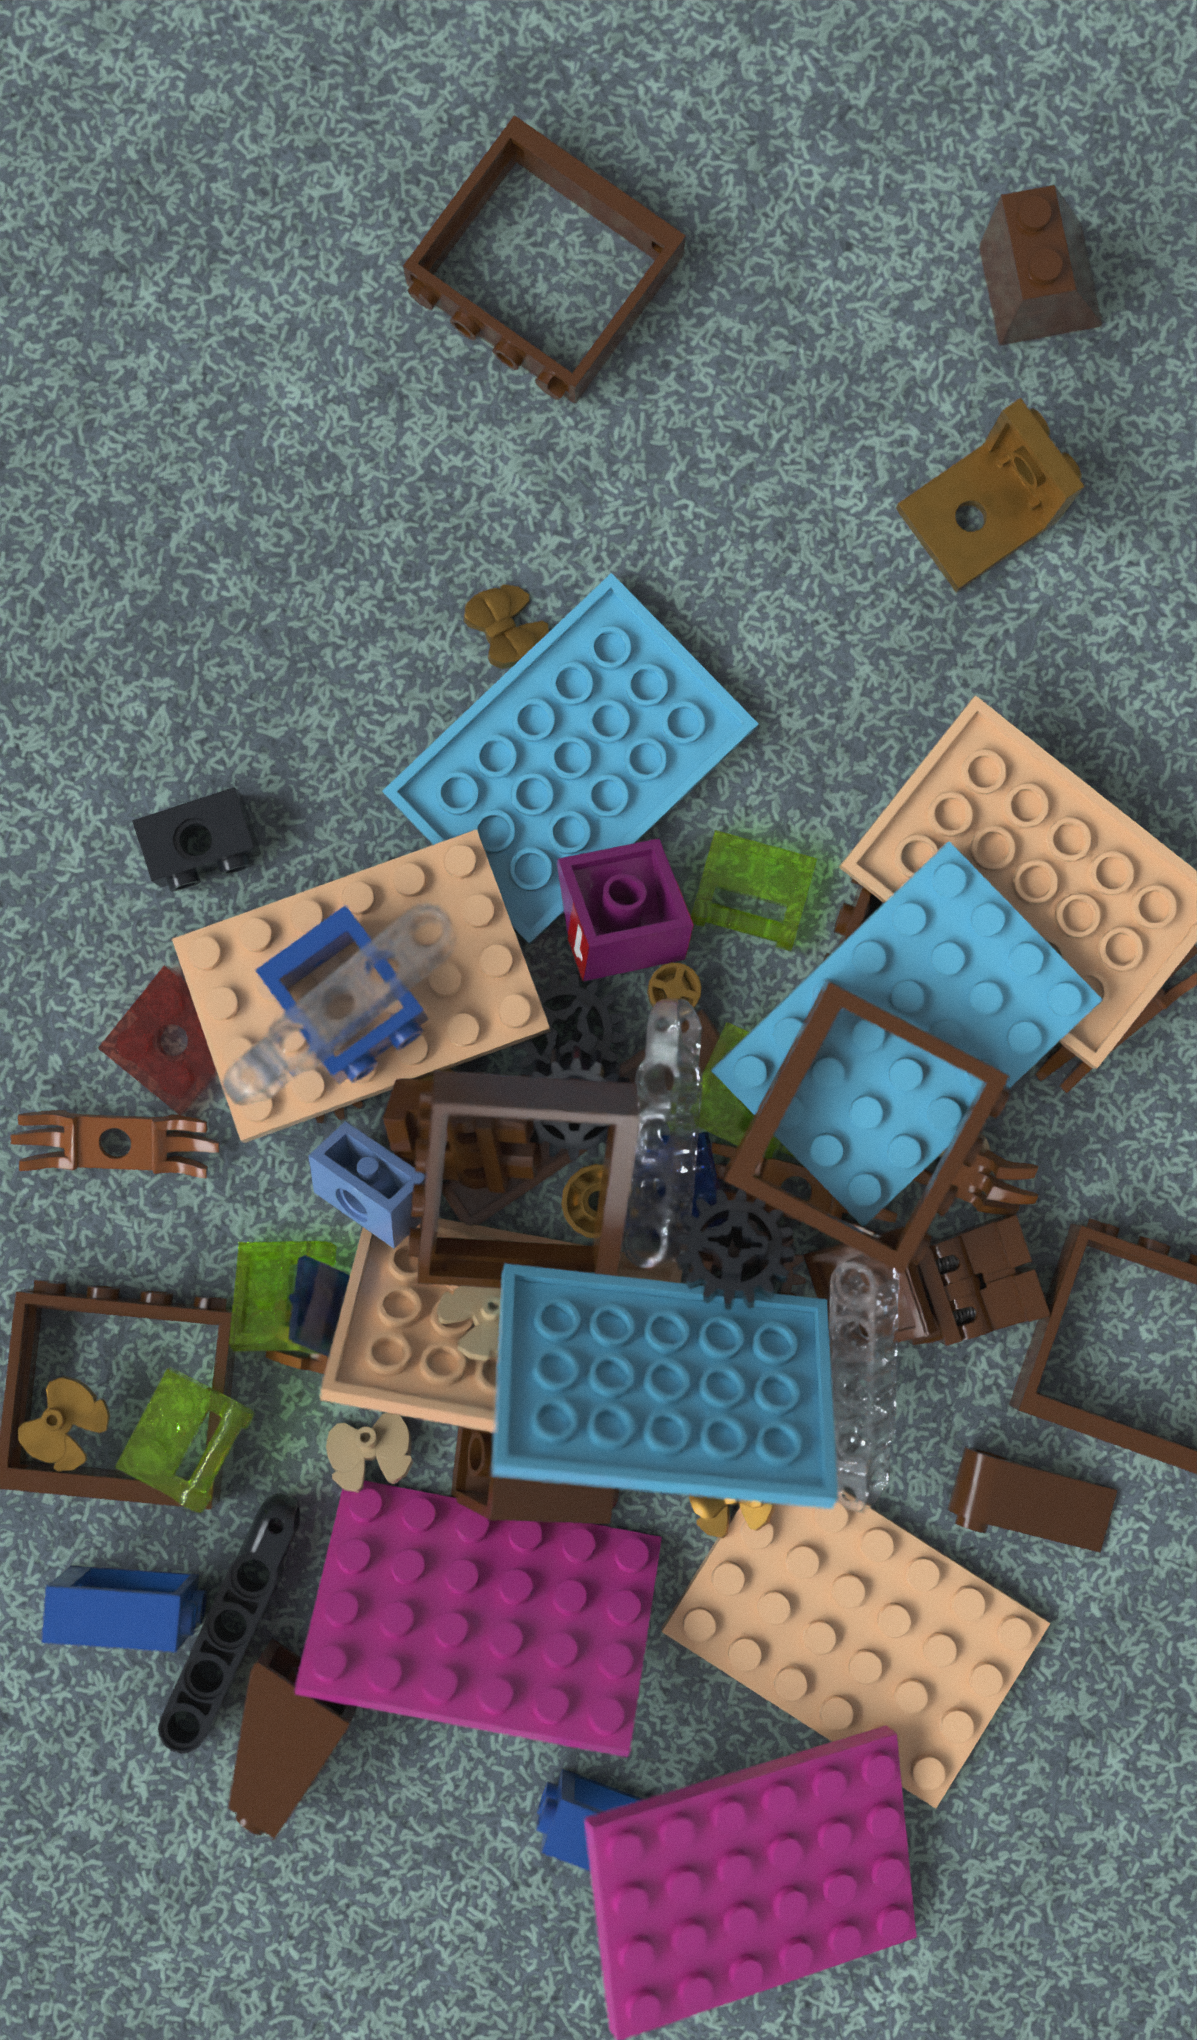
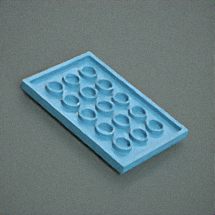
[382,573,759,945]
[711,841,1103,1227]
[492,1264,838,1509]

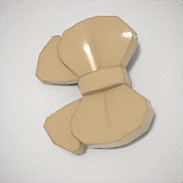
[437,1286,501,1361]
[326,1412,413,1492]

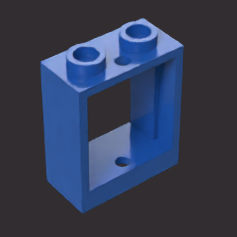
[255,905,429,1084]
[41,1566,207,1652]
[536,1769,644,1871]

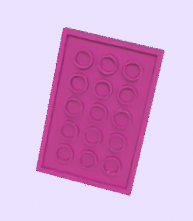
[295,1481,662,1757]
[584,1725,917,2040]

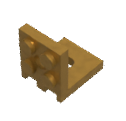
[896,398,1084,592]

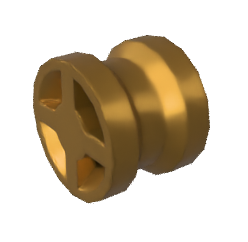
[647,962,702,1018]

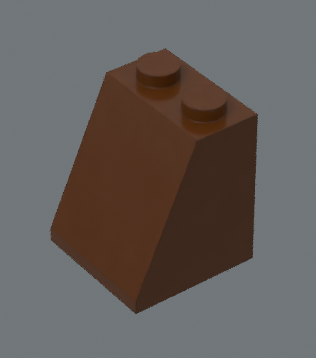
[979,185,1102,346]
[450,1426,619,1524]
[228,1638,358,1840]

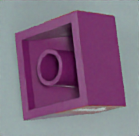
[557,838,694,982]

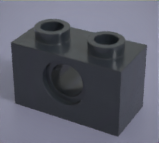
[132,787,261,892]

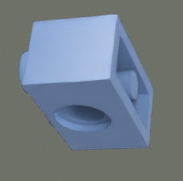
[308,1121,425,1249]

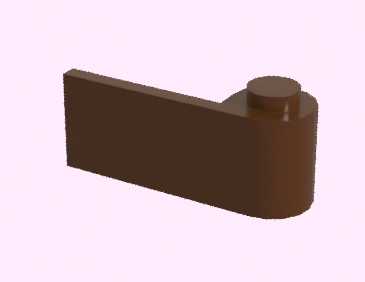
[947,1446,1118,1553]

